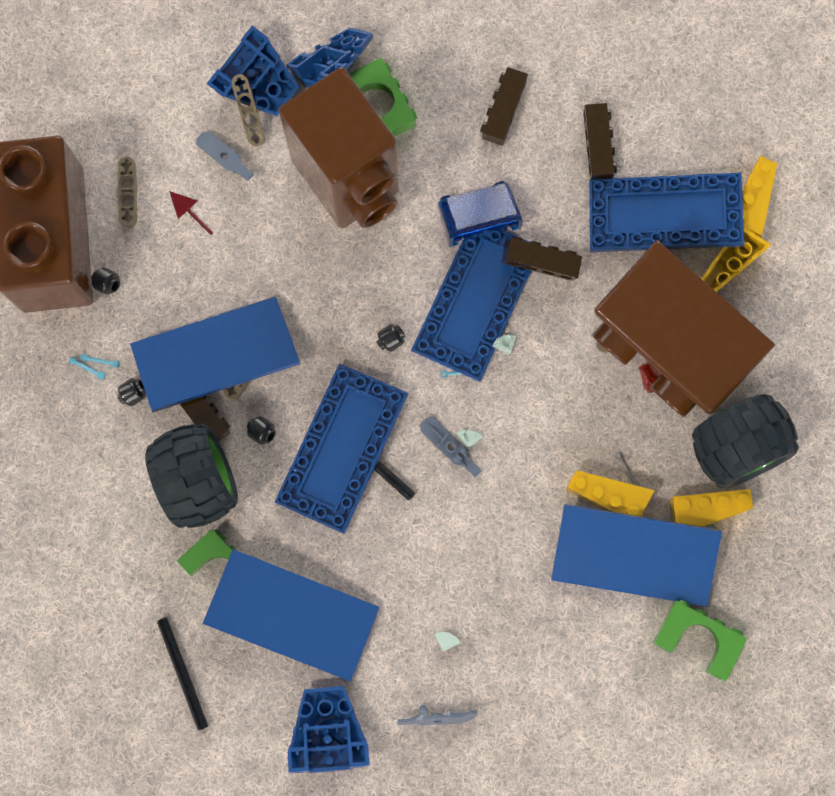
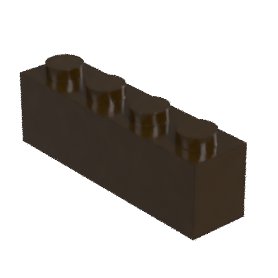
[480,67,528,146]
[583,103,617,180]
[501,236,582,281]
[180,395,231,442]

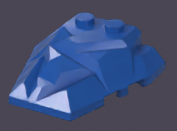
[206,25,300,116]
[286,28,373,88]
[287,686,370,774]

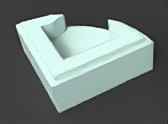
[492,335,517,354]
[456,430,483,449]
[434,632,460,652]

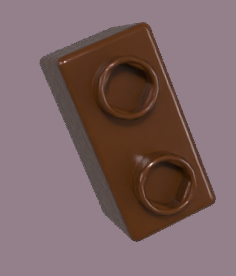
[279,67,399,228]
[0,135,93,313]
[592,240,775,417]

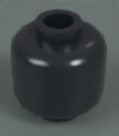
[91,267,120,295]
[376,324,406,352]
[117,378,146,407]
[247,416,276,445]

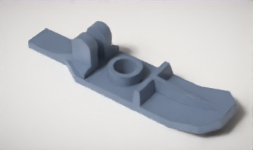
[196,131,254,181]
[420,417,482,478]
[398,705,477,725]

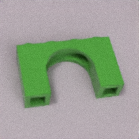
[349,58,418,137]
[177,529,238,576]
[652,600,747,681]

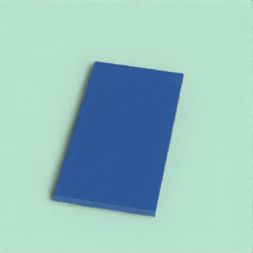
[589,172,744,252]
[411,217,531,382]
[130,297,300,413]
[274,363,409,534]
[551,504,722,607]
[202,549,379,682]

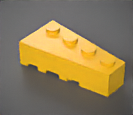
[742,155,777,238]
[701,226,771,293]
[565,470,655,516]
[669,489,753,527]

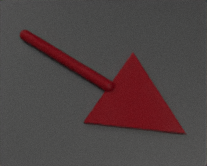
[169,191,213,235]

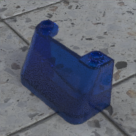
[437,181,523,247]

